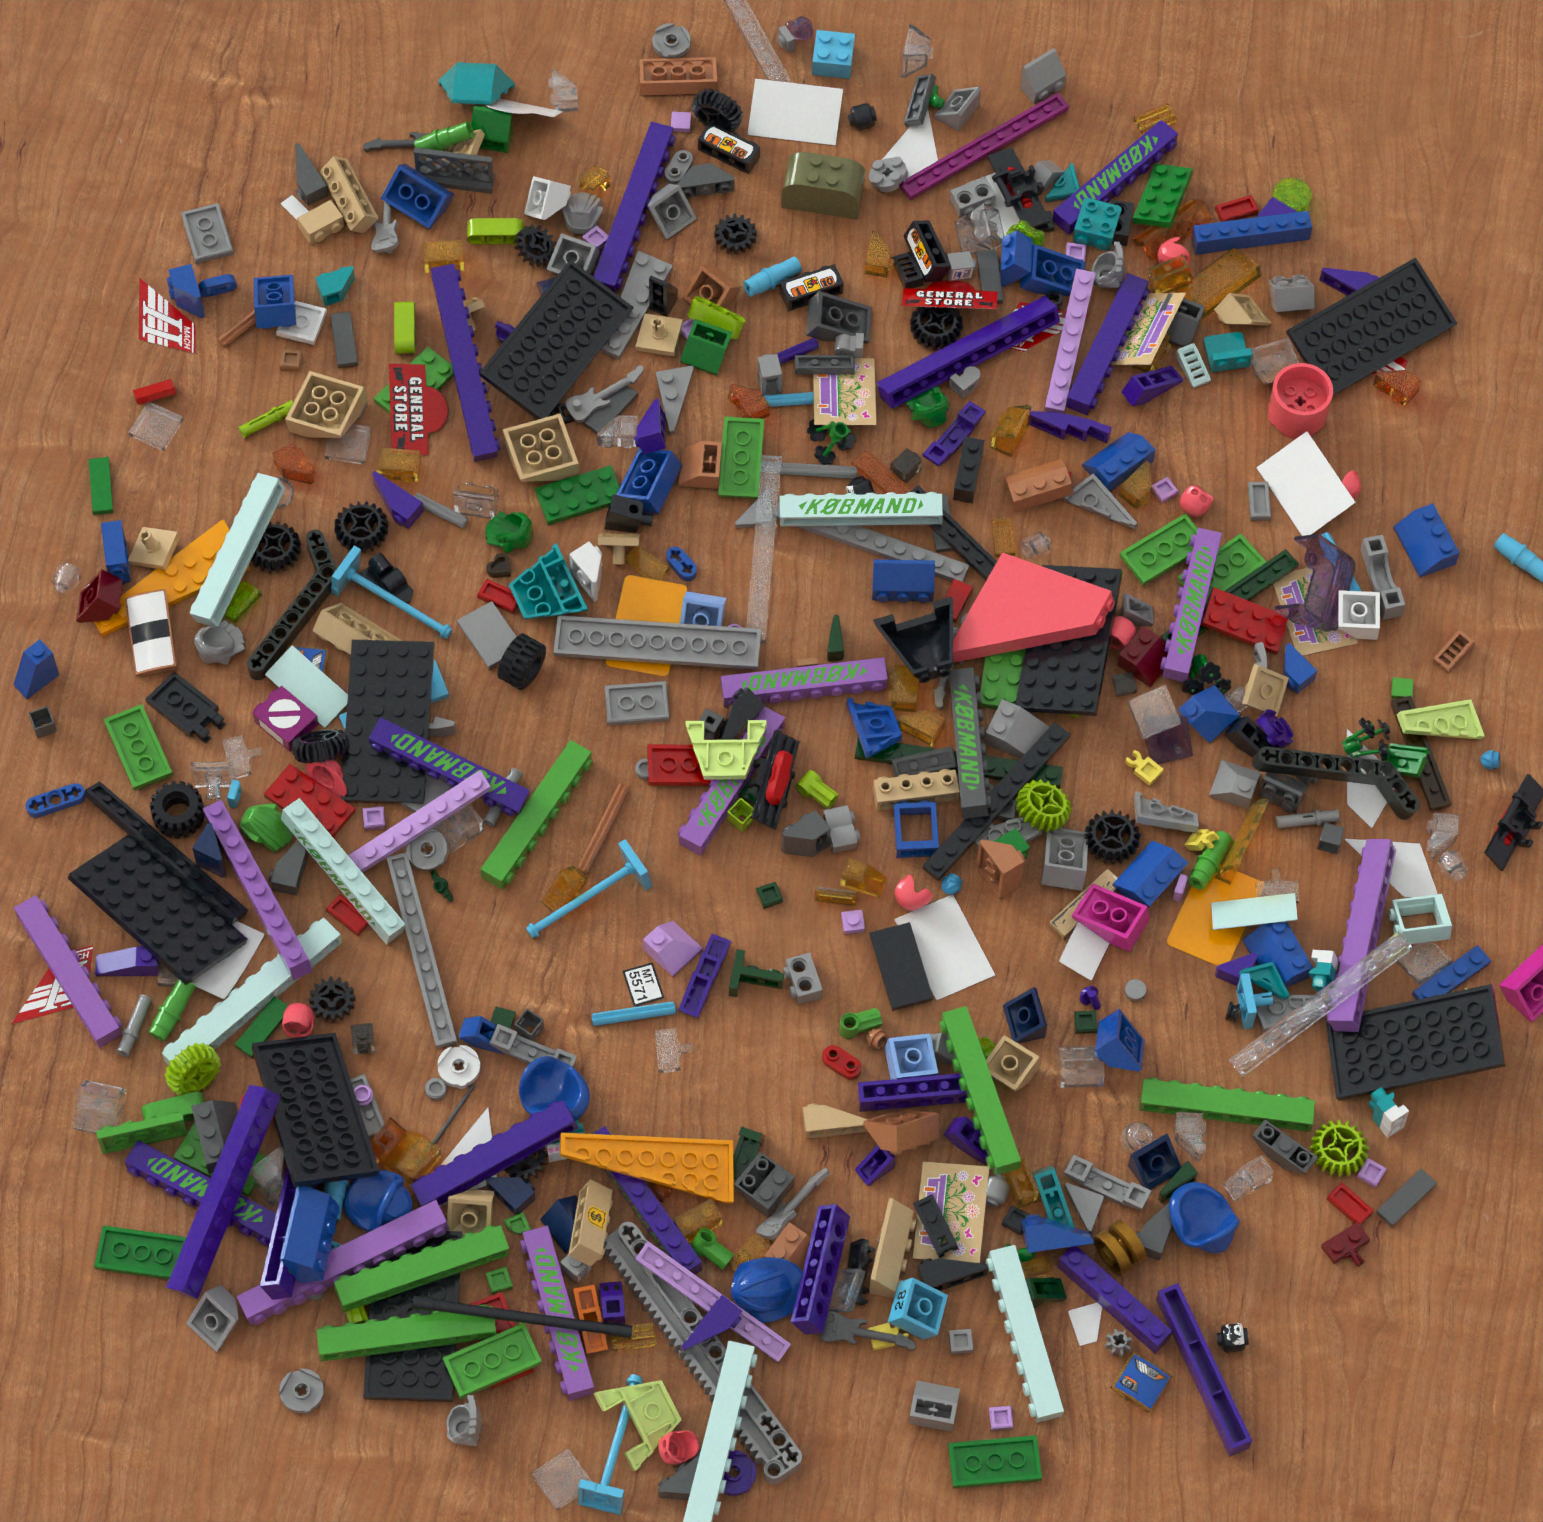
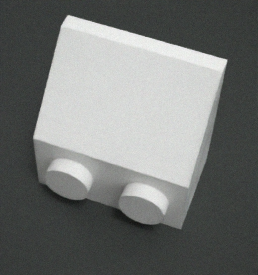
[524,176,571,220]
[569,542,603,602]
[1338,590,1380,640]

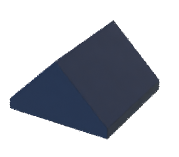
[192,823,226,878]
[1003,987,1047,1043]
[1128,1134,1181,1190]
[540,1195,578,1254]

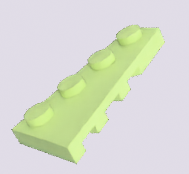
[1397,699,1485,740]

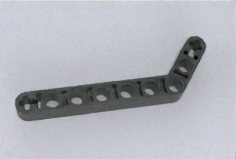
[247,529,337,680]
[1252,747,1420,820]

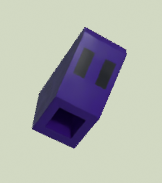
[600,1281,625,1324]

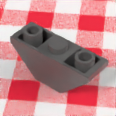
[677,163,735,199]
[1252,1120,1318,1174]
[658,1449,701,1500]

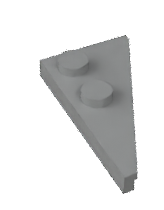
[656,365,694,435]
[1063,473,1138,529]

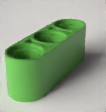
[141,1092,205,1122]

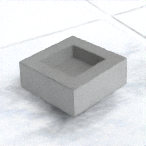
[777,25,795,53]
[949,1329,973,1354]

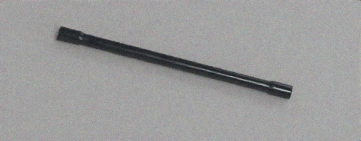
[412,1296,632,1339]

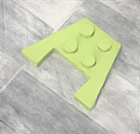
[686,720,767,780]
[593,1380,682,1471]

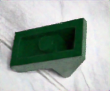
[1026,1278,1067,1308]

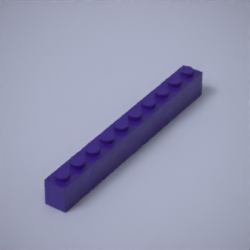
[593,121,676,293]
[431,264,500,462]
[877,296,1060,409]
[166,1085,281,1299]

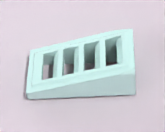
[1176,343,1211,388]

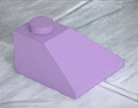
[643,921,703,977]

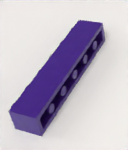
[1058,1246,1172,1354]

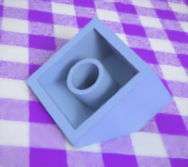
[680,591,727,626]
[884,1034,938,1079]

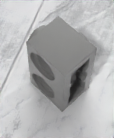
[950,177,996,219]
[757,354,782,398]
[783,952,823,1005]

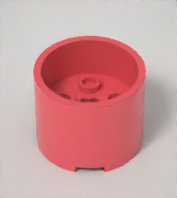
[1268,363,1333,439]

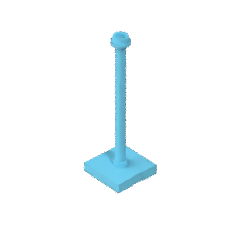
[331,545,453,639]
[526,839,652,939]
[578,1374,643,1515]

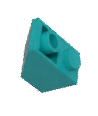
[315,265,355,307]

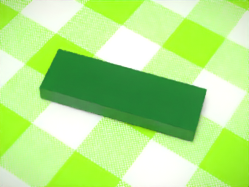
[89,457,113,515]
[234,996,288,1058]

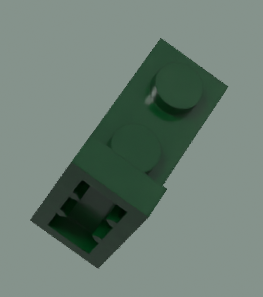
[729,949,784,997]
[733,1126,766,1181]

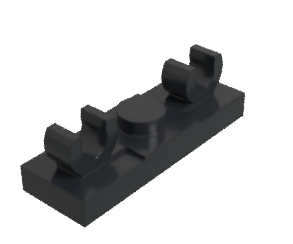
[843,1238,875,1307]

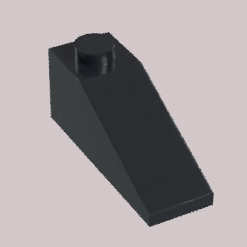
[649,276,678,317]
[718,687,766,740]
[1224,716,1286,764]
[917,1258,988,1291]

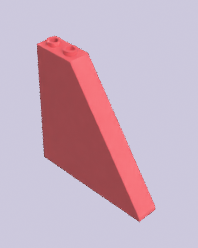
[953,552,1115,663]

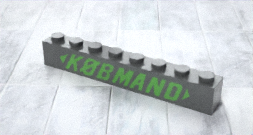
[949,667,992,819]

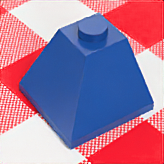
[1178,685,1241,743]

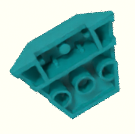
[438,62,515,105]
[509,543,588,620]

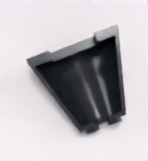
[873,596,953,683]

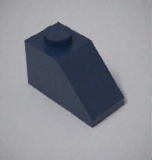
[486,1177,535,1215]

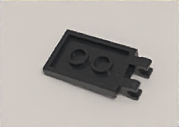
[145,672,226,744]

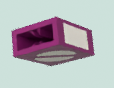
[253,686,319,752]

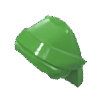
[240,804,293,852]

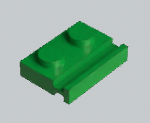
[1382,743,1430,778]

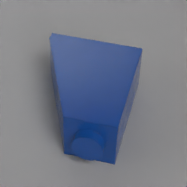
[14,639,59,699]

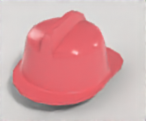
[306,760,347,798]

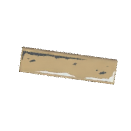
[1049,869,1118,938]

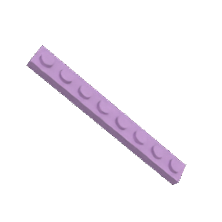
[1044,269,1096,414]
[348,770,492,873]
[634,1241,791,1363]

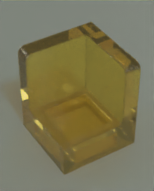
[579,164,610,191]

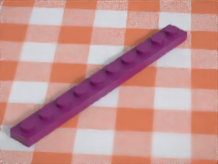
[899,93,1069,200]

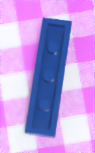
[1412,945,1491,1000]

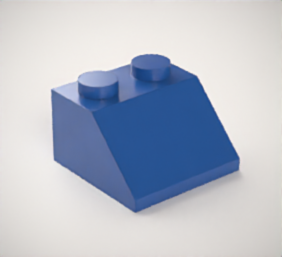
[1001,230,1033,287]
[166,264,205,318]

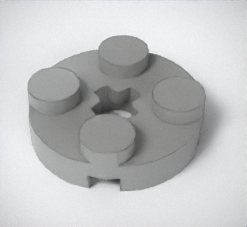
[652,23,690,58]
[869,157,908,192]
[406,828,449,871]
[279,1368,324,1414]

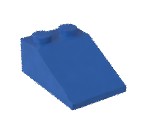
[1020,244,1085,296]
[254,275,297,329]
[1021,1214,1094,1253]

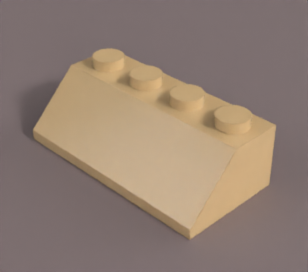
[313,602,402,655]
[869,1198,917,1299]

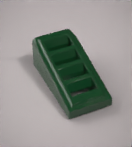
[827,615,844,661]
[1158,1161,1198,1203]

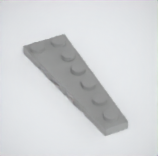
[602,251,673,360]

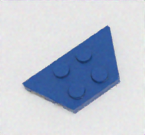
[846,698,902,758]

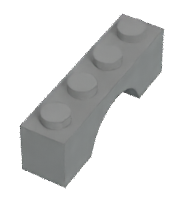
[1360,535,1405,620]

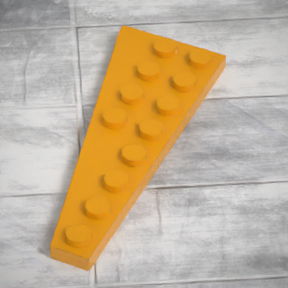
[94,519,250,637]
[560,1133,734,1204]

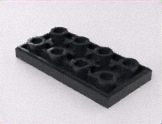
[869,922,933,1011]

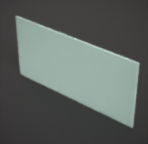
[265,646,348,728]
[1211,893,1298,930]

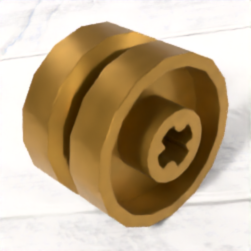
[1093,1219,1147,1276]

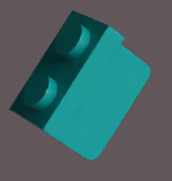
[1073,198,1121,251]
[1204,332,1252,372]

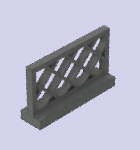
[414,148,495,194]

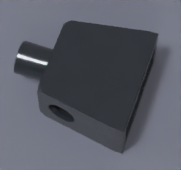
[604,494,653,533]

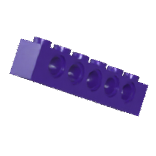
[857,1074,968,1112]
[791,1204,850,1335]

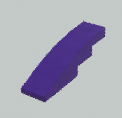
[1028,411,1112,443]
[678,933,732,1018]

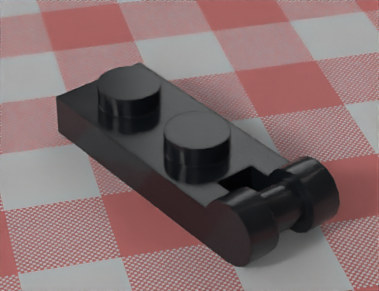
[913,1194,959,1258]

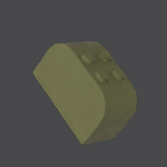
[781,152,865,220]

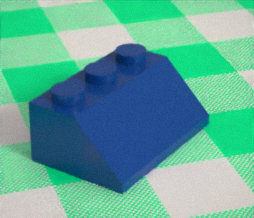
[380,164,455,229]
[1082,432,1156,492]
[616,448,682,514]
[1393,503,1460,577]
[872,559,935,603]
[1112,841,1189,908]
[1243,921,1313,994]
[1095,1009,1145,1072]

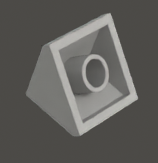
[934,87,981,132]

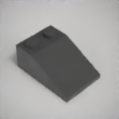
[806,291,872,343]

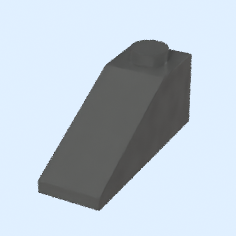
[295,143,328,206]
[269,840,309,896]
[1136,1203,1173,1261]

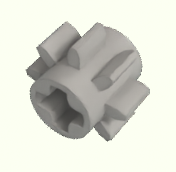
[1105,1329,1132,1358]

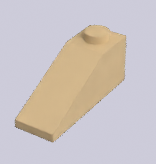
[802,1103,868,1139]

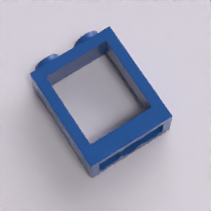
[101,520,131,585]
[893,801,939,858]

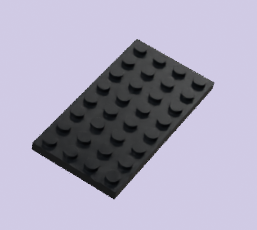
[1286,257,1457,396]
[479,259,634,420]
[1015,565,1123,716]
[341,640,435,804]
[68,834,247,985]
[1325,984,1506,1101]
[251,1033,379,1187]
[363,1231,463,1402]

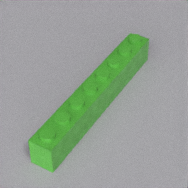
[480,740,593,890]
[939,1006,1021,1175]
[1139,1078,1315,1132]
[334,1225,510,1312]
[317,1305,496,1362]

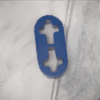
[198,274,237,297]
[666,547,697,581]

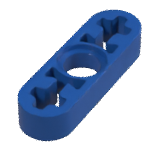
[26,783,86,818]

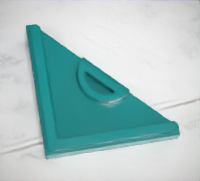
[1045,163,1080,202]
[1239,962,1290,1000]

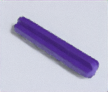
[776,338,819,365]

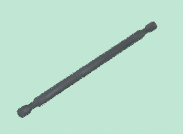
[415,1085,475,1169]

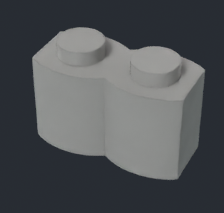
[822,805,860,853]

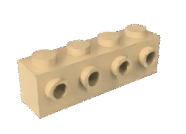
[320,156,379,233]
[873,769,960,811]

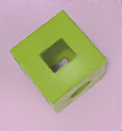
[727,798,754,832]

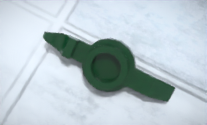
[431,869,454,902]

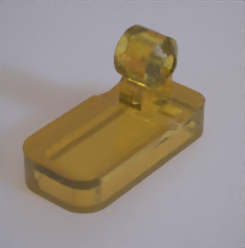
[730,1233,770,1271]

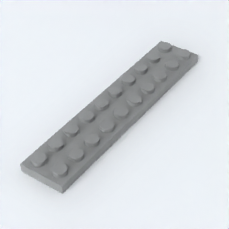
[553,615,762,670]

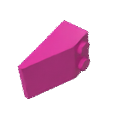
[1072,883,1150,952]

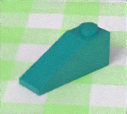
[1032,1165,1074,1227]

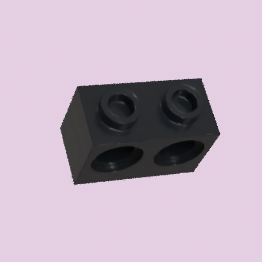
[1110,200,1134,246]

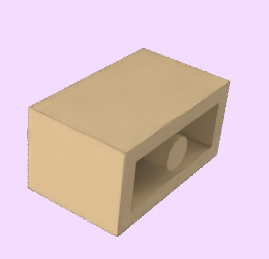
[297,200,344,245]

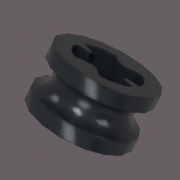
[1045,291,1063,309]
[1225,1002,1240,1022]

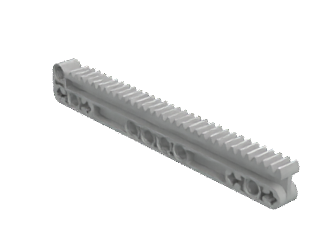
[603,1222,802,1485]

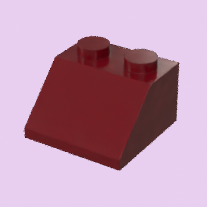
[76,570,123,623]
[1117,626,1168,688]

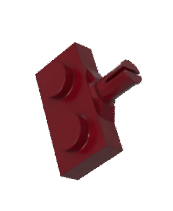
[1321,1223,1370,1267]

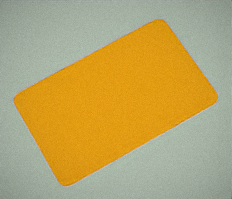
[606,575,687,676]
[1167,864,1264,966]

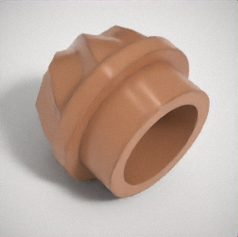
[866,1028,888,1050]

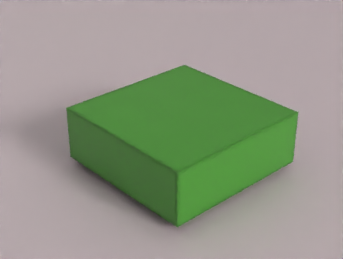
[1391,677,1413,699]
[486,1267,513,1295]

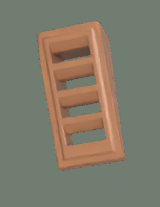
[1433,629,1475,672]

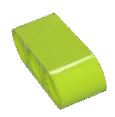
[467,218,524,244]
[687,296,746,339]
[394,302,415,354]

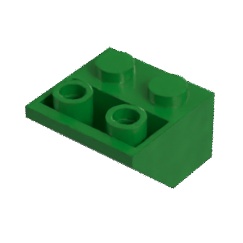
[471,106,513,153]
[680,319,732,376]

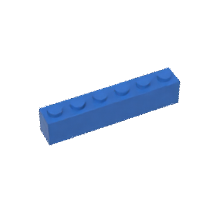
[1191,211,1313,255]

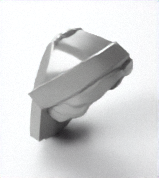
[562,192,603,235]
[1091,242,1125,288]
[194,620,246,665]
[446,1395,482,1446]

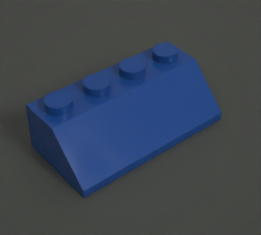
[280,1186,340,1283]

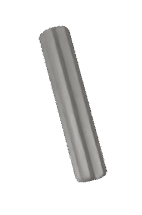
[414,493,468,528]

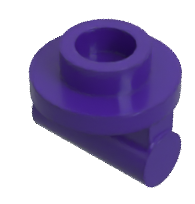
[495,321,515,342]
[1080,986,1101,1010]

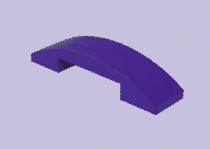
[923,401,986,467]

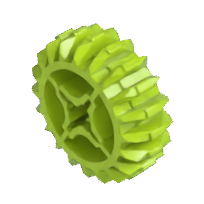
[1015,779,1072,833]
[164,1043,221,1095]
[1310,1119,1369,1178]

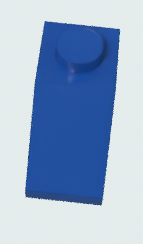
[1283,643,1317,694]
[458,1016,505,1054]

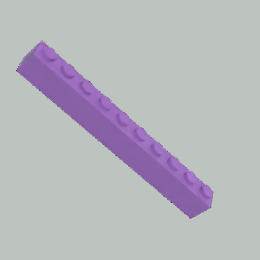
[202,800,312,981]
[1327,839,1396,1032]
[237,1200,450,1325]

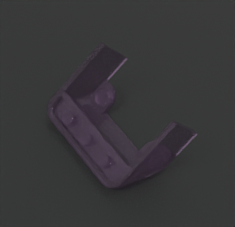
[1274,534,1355,631]

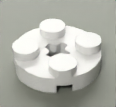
[438,1045,481,1089]

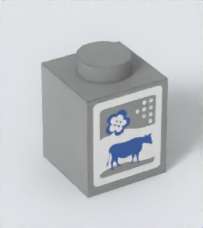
[947,251,976,281]
[560,1254,592,1284]

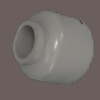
[986,1174,1011,1207]

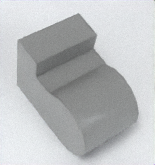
[834,333,864,358]
[949,366,981,399]

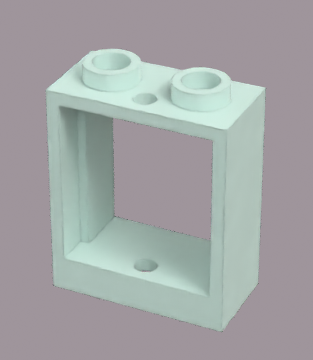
[1388,894,1452,945]

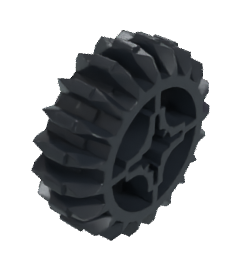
[692,88,743,132]
[910,307,963,351]
[334,501,389,554]
[251,521,301,574]
[292,729,349,763]
[1084,809,1141,865]

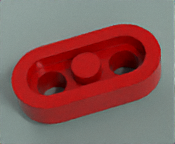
[822,1045,861,1080]

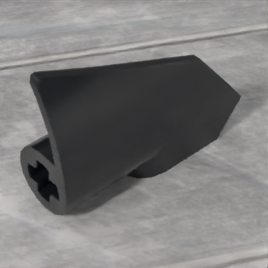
[357,553,413,603]

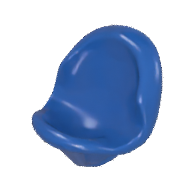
[519,1056,590,1121]
[343,1170,412,1232]
[1169,1182,1240,1253]
[731,1257,803,1322]

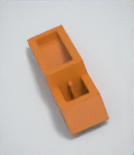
[572,1284,608,1354]

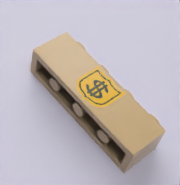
[568,1179,613,1266]

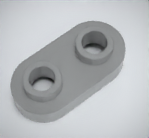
[665,150,693,185]

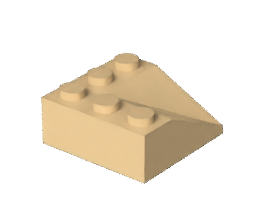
[285,371,368,438]
[503,413,579,482]

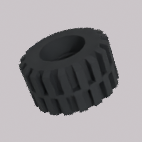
[498,633,546,690]
[150,781,205,839]

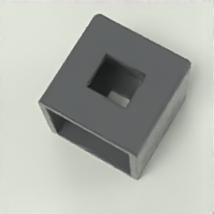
[28,706,57,738]
[699,708,724,740]
[1317,823,1344,854]
[515,1008,544,1041]

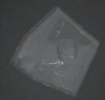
[901,24,934,78]

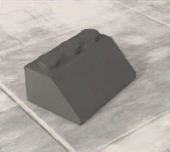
[191,1100,238,1173]

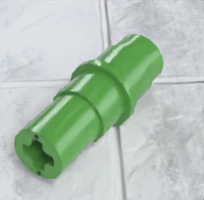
[414,121,474,156]
[1188,831,1233,890]
[148,979,196,1042]

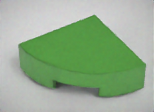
[503,1212,531,1235]

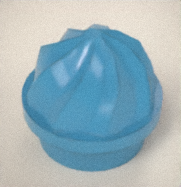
[1480,750,1500,770]
[941,873,963,895]

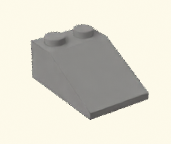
[984,699,1049,759]
[1041,828,1088,891]

